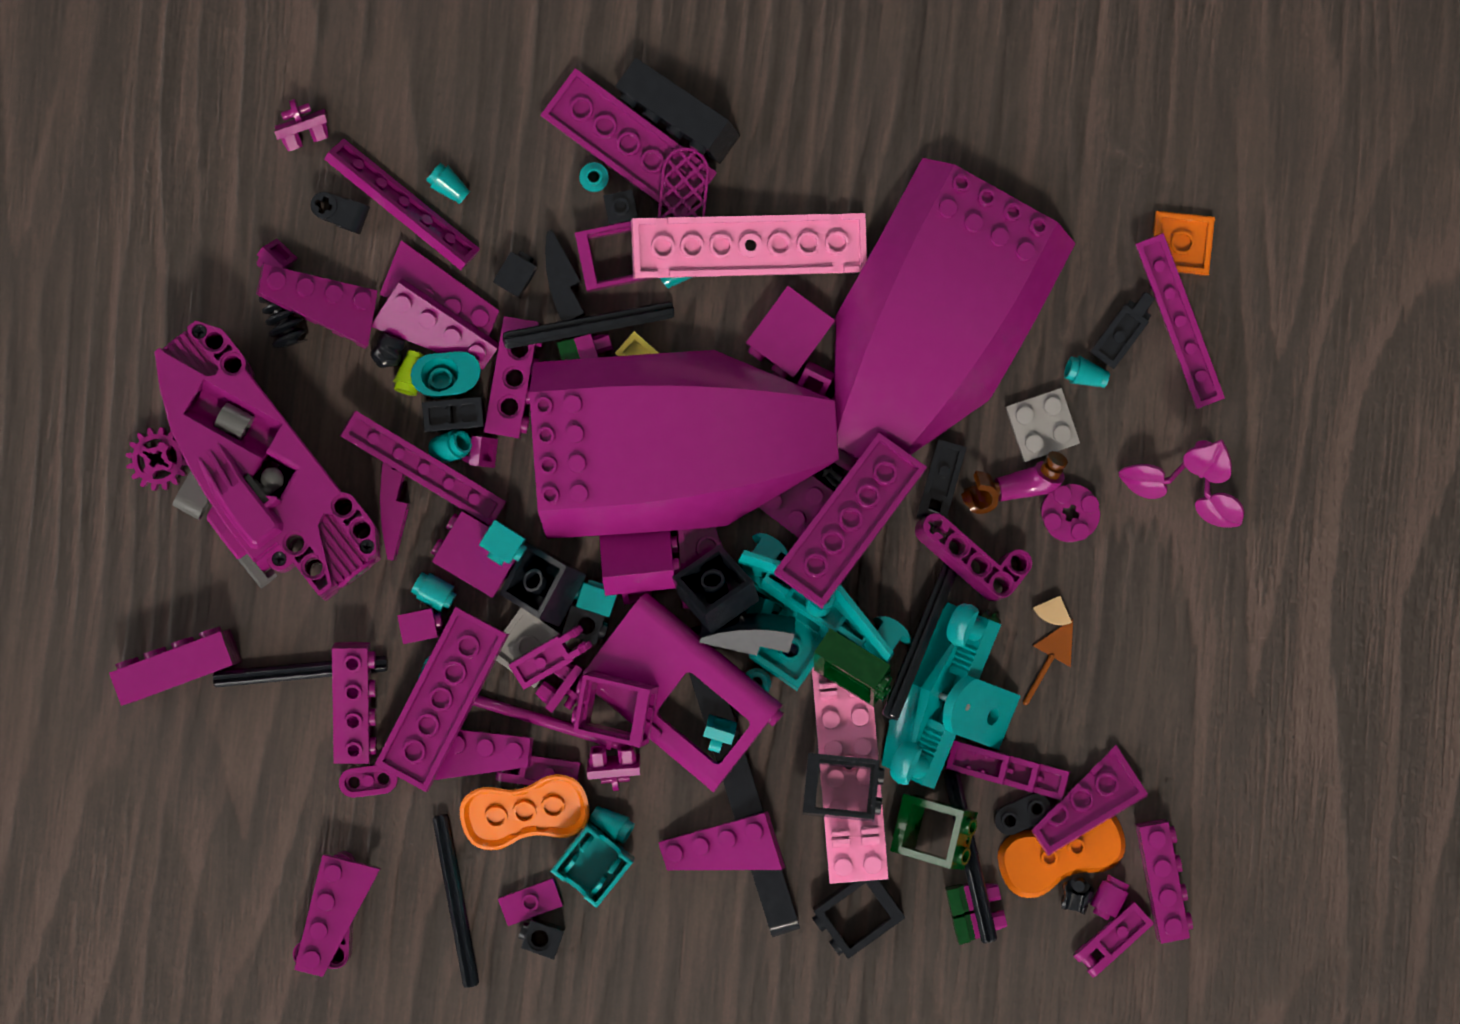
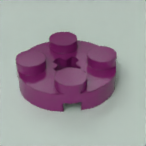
[1041,484,1100,542]

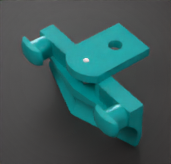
[738,533,911,691]
[881,603,1021,789]

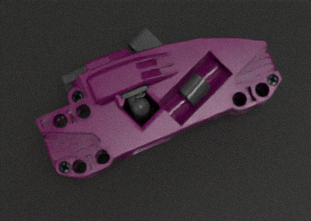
[154,320,381,601]

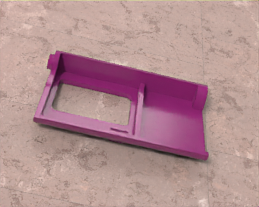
[579,592,784,793]

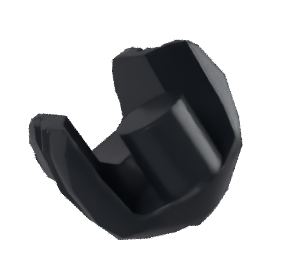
[370,332,405,368]
[1061,877,1095,915]

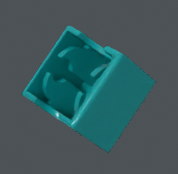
[550,821,635,908]

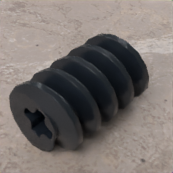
[258,297,308,348]

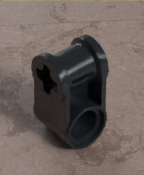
[310,192,370,234]

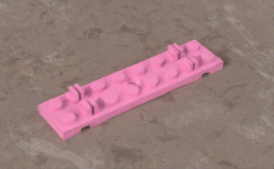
[631,213,867,279]
[812,668,889,884]

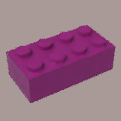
[109,626,242,706]

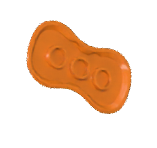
[460,774,589,850]
[998,816,1126,898]

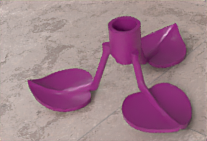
[1118,439,1245,528]

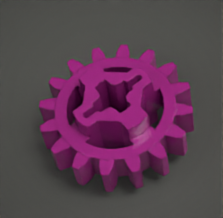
[126,427,188,491]

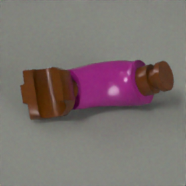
[961,451,1068,514]

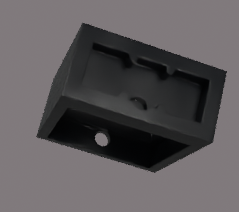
[802,753,885,822]
[812,880,905,959]

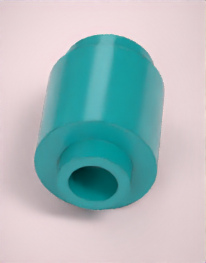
[428,430,472,464]
[411,572,457,612]

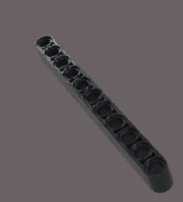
[689,625,800,938]

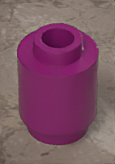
[1090,874,1129,920]

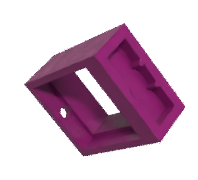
[575,221,656,292]
[571,671,659,748]

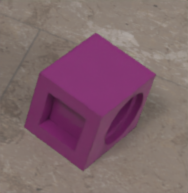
[397,608,444,644]

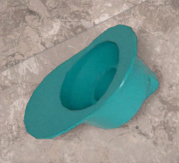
[411,351,481,399]

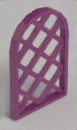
[658,147,710,218]

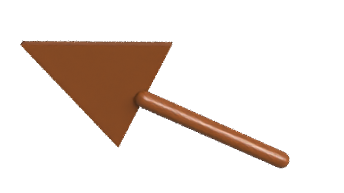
[1023,619,1073,705]

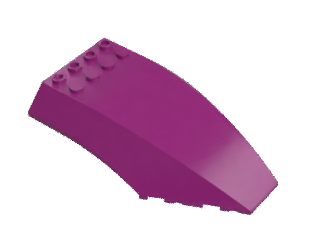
[834,158,1076,459]
[529,350,840,539]

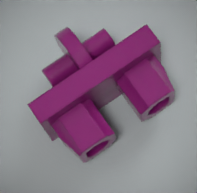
[274,99,328,152]
[535,663,584,712]
[587,743,641,791]

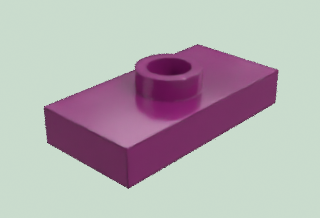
[498,878,563,926]

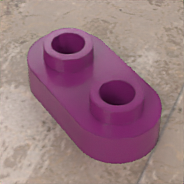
[339,765,399,798]

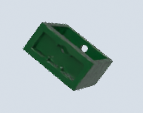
[814,628,892,707]
[890,794,978,870]

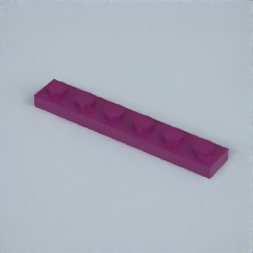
[324,139,480,270]
[1135,233,1225,409]
[339,410,506,526]

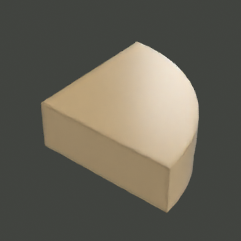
[1033,596,1072,626]

